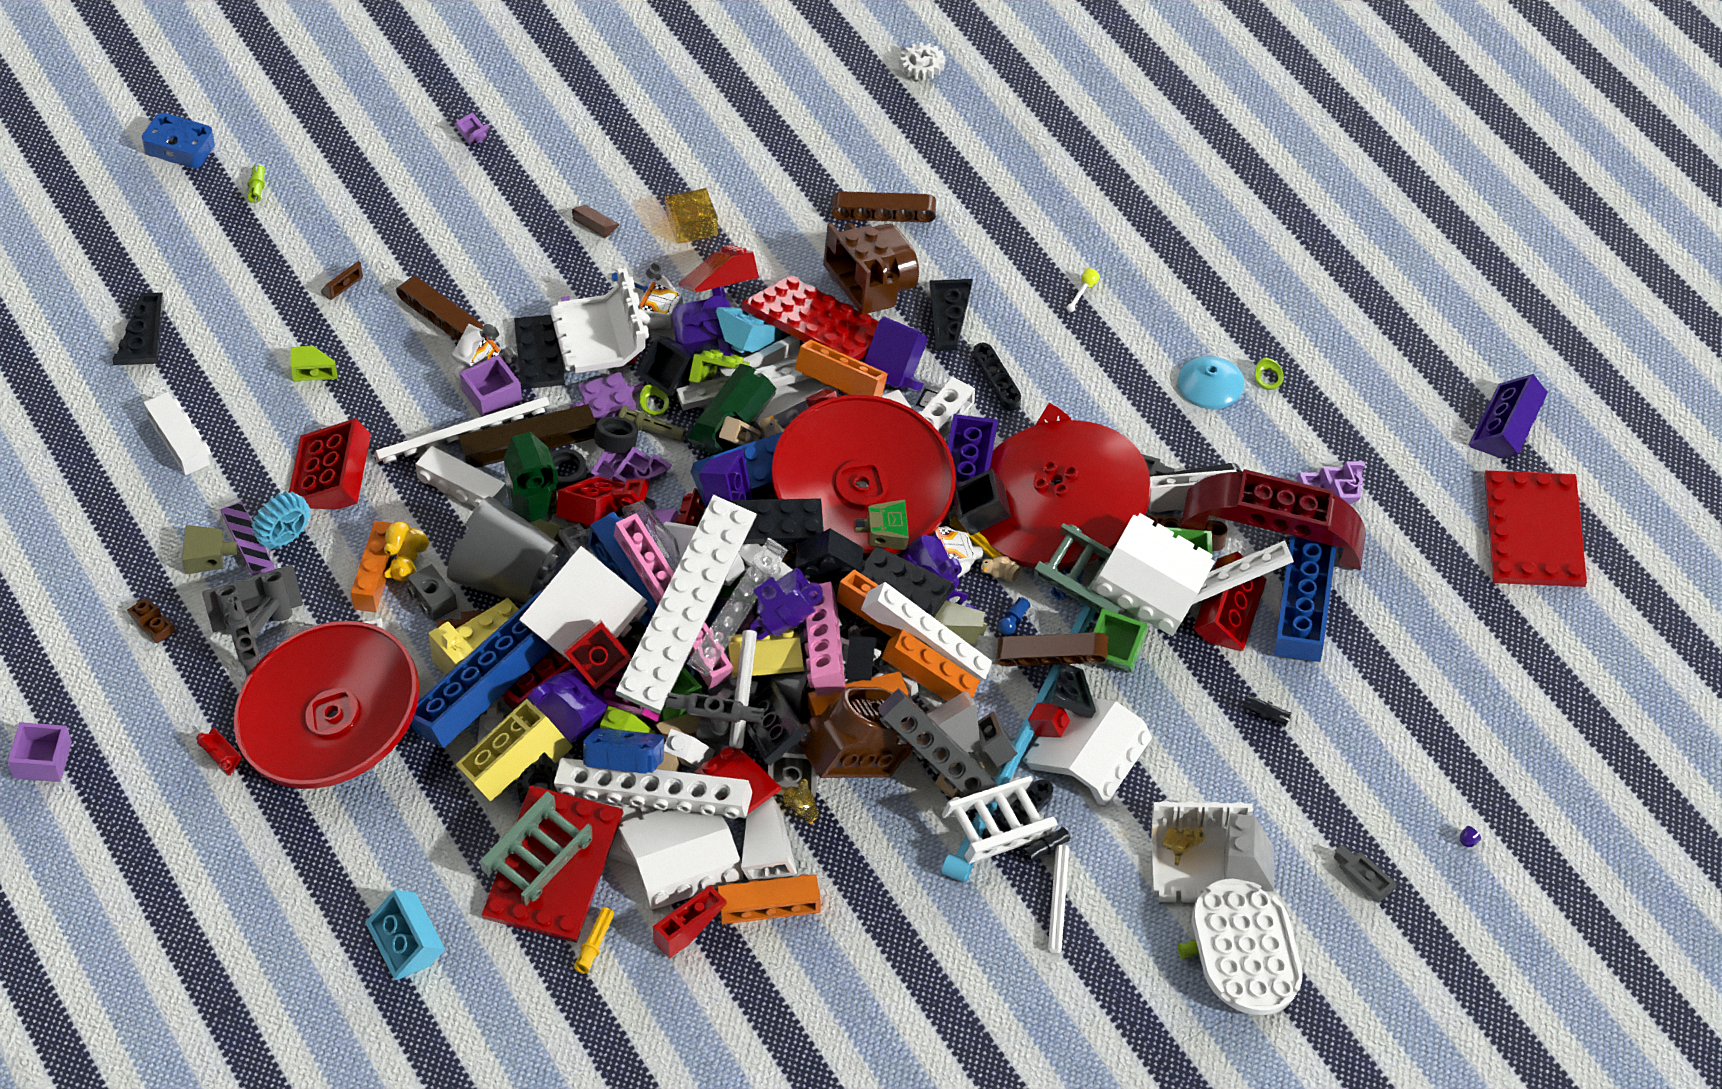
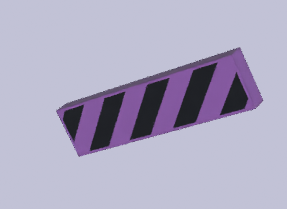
[220,501,275,576]

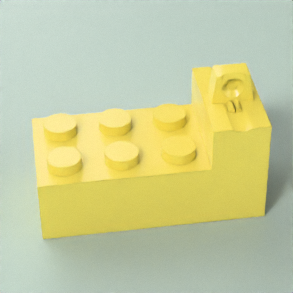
[428,598,519,676]
[455,699,573,802]

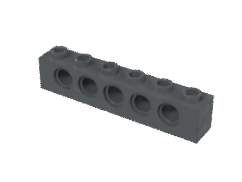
[878,688,999,798]

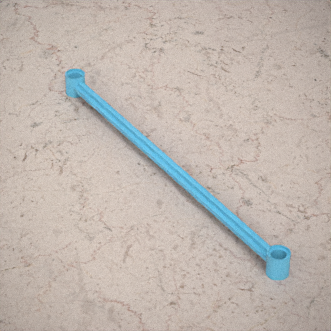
[942,594,1106,883]

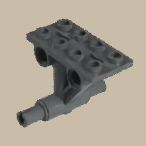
[202,565,303,678]
[666,675,764,757]

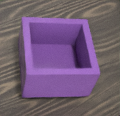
[460,355,522,417]
[8,722,72,782]

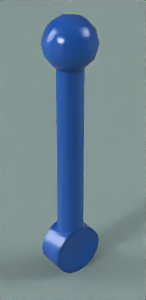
[612,272,649,293]

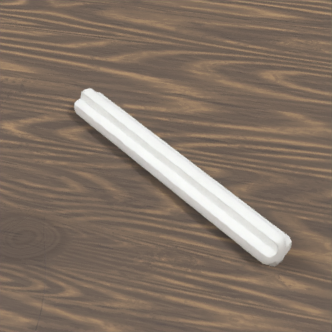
[729,630,757,749]
[1048,845,1069,954]

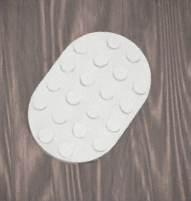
[1192,878,1302,1015]

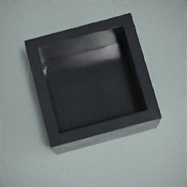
[636,335,694,397]
[953,469,1011,536]
[795,528,863,585]

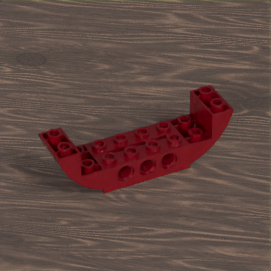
[1181,469,1366,570]

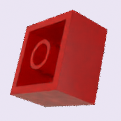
[564,619,632,690]

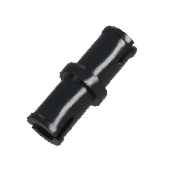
[1242,694,1292,727]
[1022,827,1071,863]

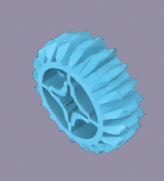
[251,491,311,550]

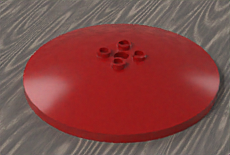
[771,395,956,558]
[979,420,1151,569]
[234,621,419,789]

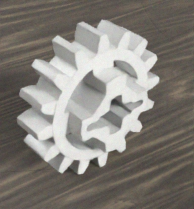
[901,42,945,80]

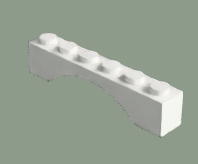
[861,582,992,683]

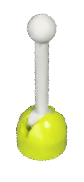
[1066,268,1100,312]

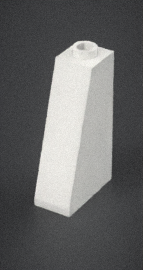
[741,796,797,882]

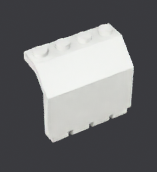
[550,268,649,373]
[1091,513,1215,636]
[1023,698,1152,806]
[619,796,743,911]
[1151,801,1253,903]

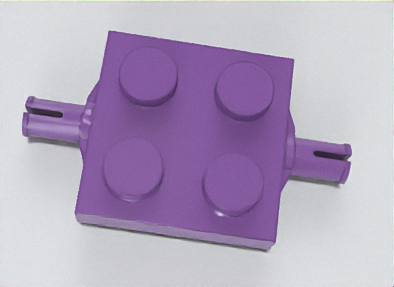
[570,372,644,422]

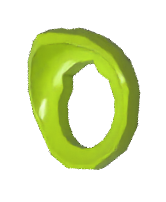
[1254,358,1284,390]
[639,384,670,416]

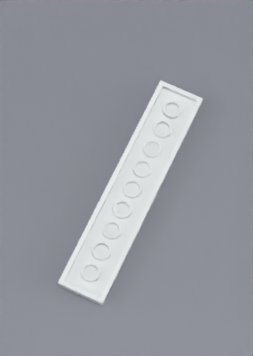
[615,495,757,714]

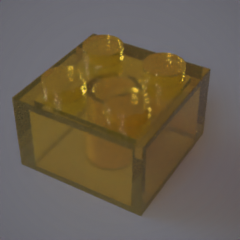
[665,188,718,244]

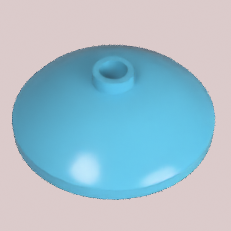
[1178,356,1244,409]

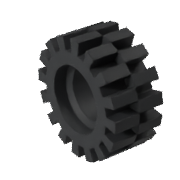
[517,764,557,803]

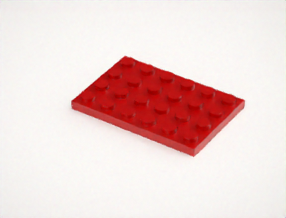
[741,276,879,360]

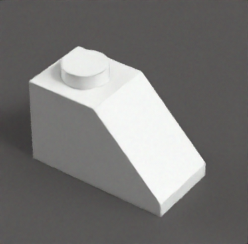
[664,729,715,770]

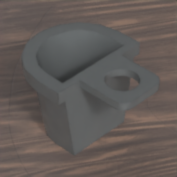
[771,670,815,717]

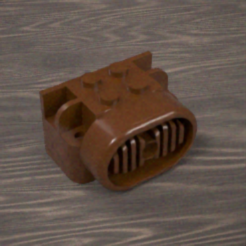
[823,222,919,315]
[798,687,911,778]

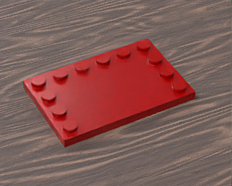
[1484,470,1587,587]
[482,785,624,943]

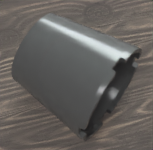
[447,496,561,605]

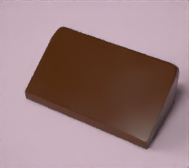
[572,205,619,238]
[321,261,363,300]

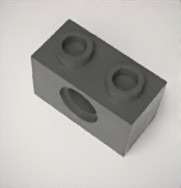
[407,564,458,621]
[978,711,1018,767]

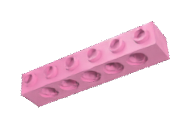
[803,581,846,696]

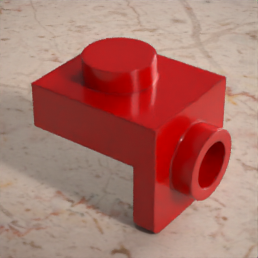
[613,478,650,508]

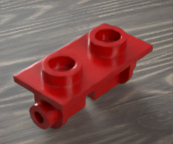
[676,488,705,527]
[196,727,242,776]

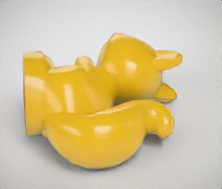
[384,521,430,582]

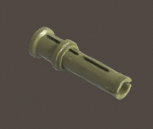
[619,405,686,442]

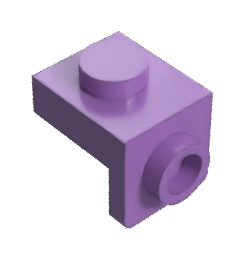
[455,112,490,145]

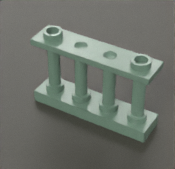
[1034,523,1121,614]
[480,791,592,906]

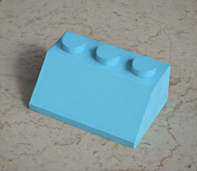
[716,307,783,353]
[365,889,446,980]

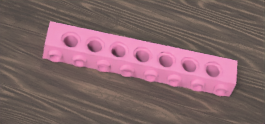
[614,513,733,689]

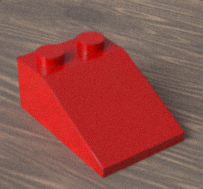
[556,475,625,528]
[694,746,782,814]

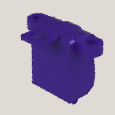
[672,286,733,356]
[858,316,927,391]
[899,534,969,605]
[750,567,823,640]
[527,667,608,742]

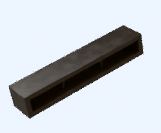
[458,404,596,468]

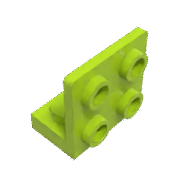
[689,350,750,383]

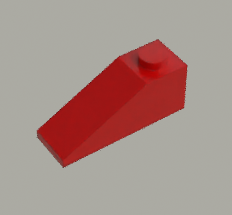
[653,885,727,959]

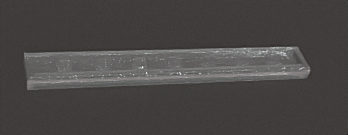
[687,537,788,677]

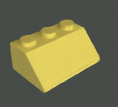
[727,630,804,678]

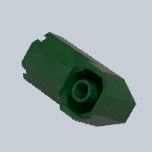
[687,364,777,455]
[503,432,558,523]

